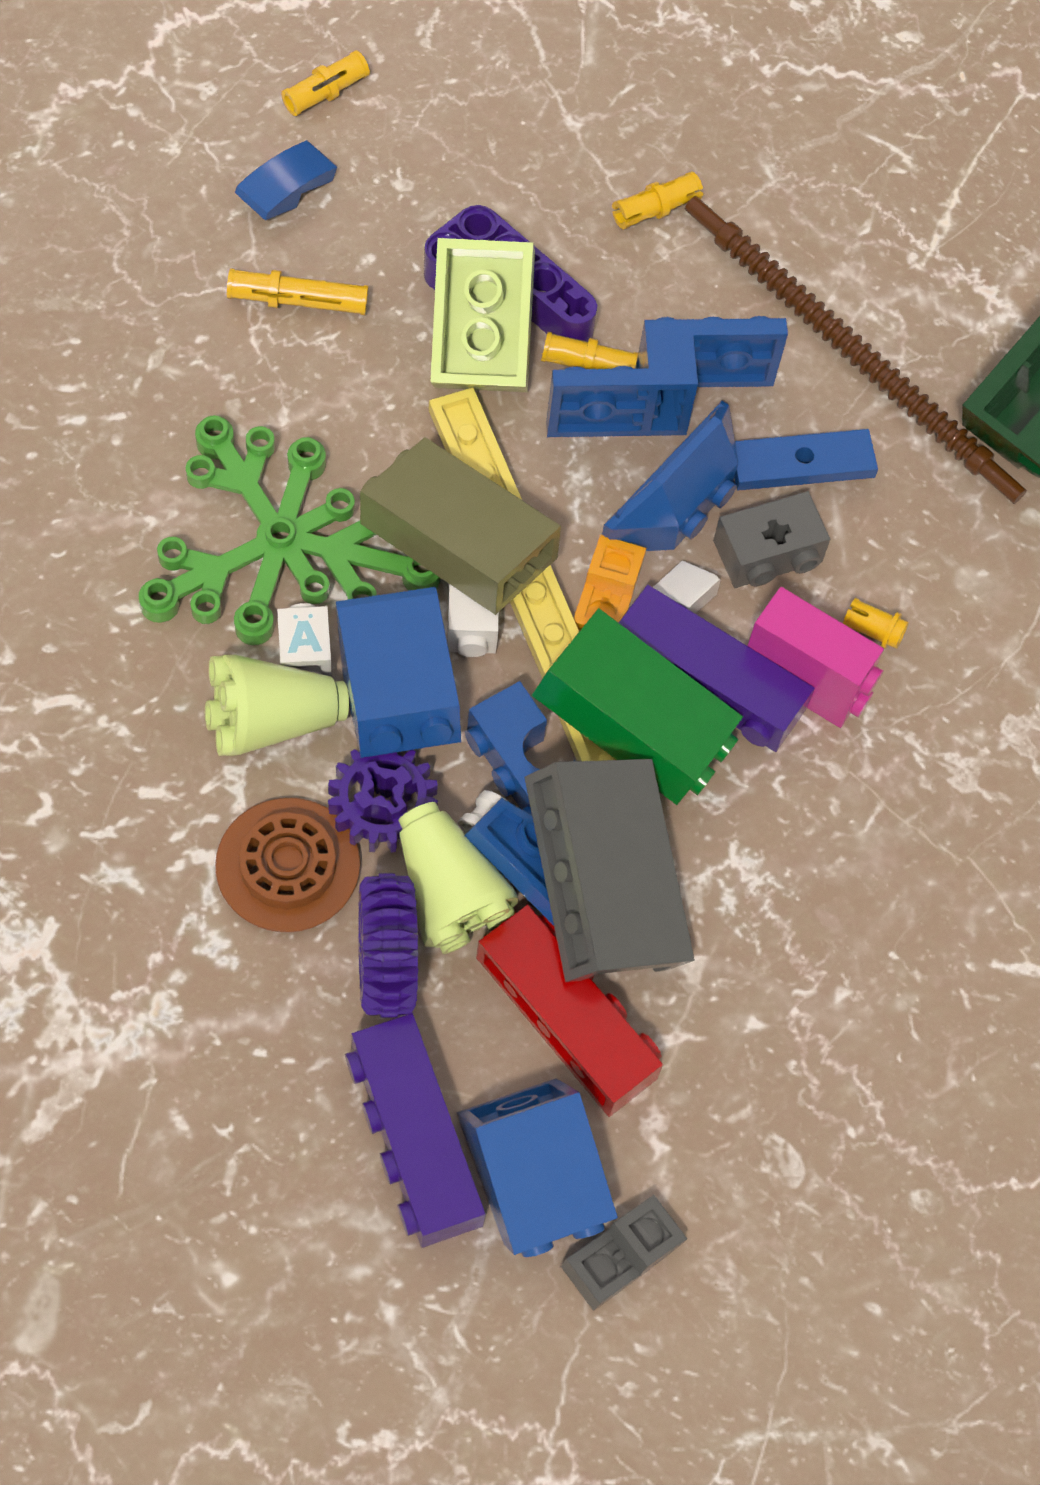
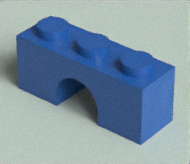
[465,681,575,815]

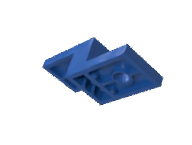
[546,316,788,437]

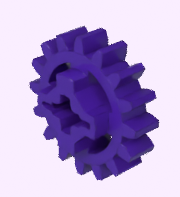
[328,749,438,853]

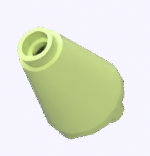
[205,655,349,756]
[398,802,519,954]

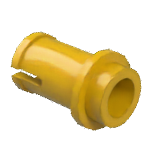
[843,597,909,649]

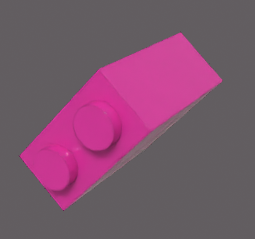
[747,587,884,728]

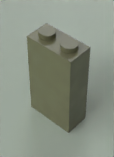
[359,437,561,615]

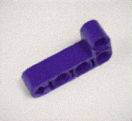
[424,205,597,342]

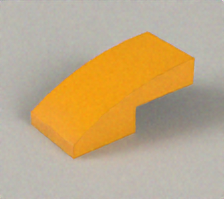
[574,535,646,632]

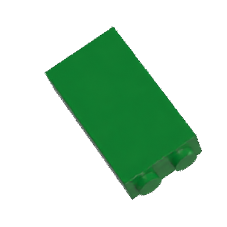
[531,608,743,805]

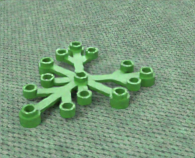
[138,415,441,645]

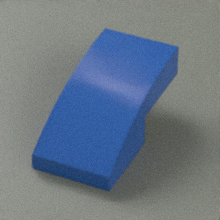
[235,140,337,220]

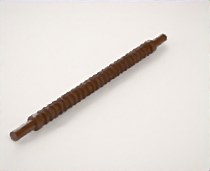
[685,196,1027,504]

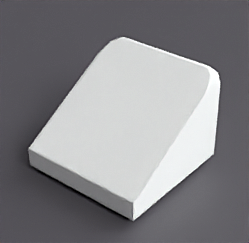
[653,560,721,614]

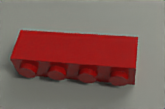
[476,904,663,1117]

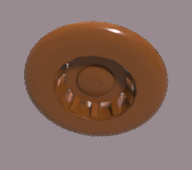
[215,798,360,932]

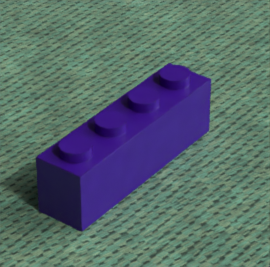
[619,584,815,752]
[345,1013,486,1248]

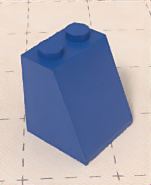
[336,587,461,758]
[456,1078,618,1257]

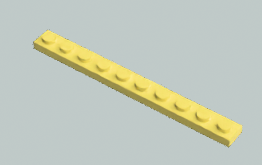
[429,387,616,761]

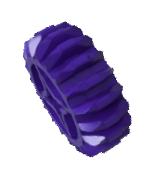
[358,873,419,1018]

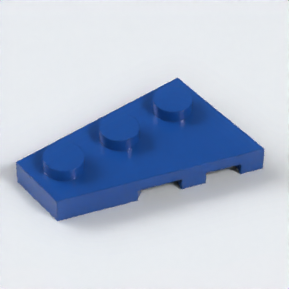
[464,798,554,926]

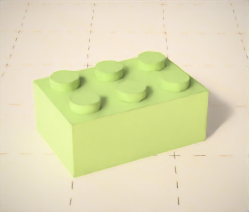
[431,238,535,392]

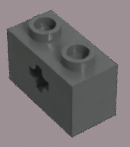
[713,491,831,589]

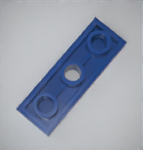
[734,429,878,491]

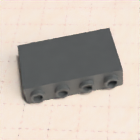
[524,759,695,982]

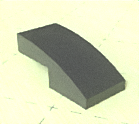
[561,1195,687,1311]

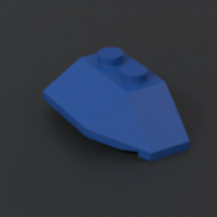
[602,401,738,551]

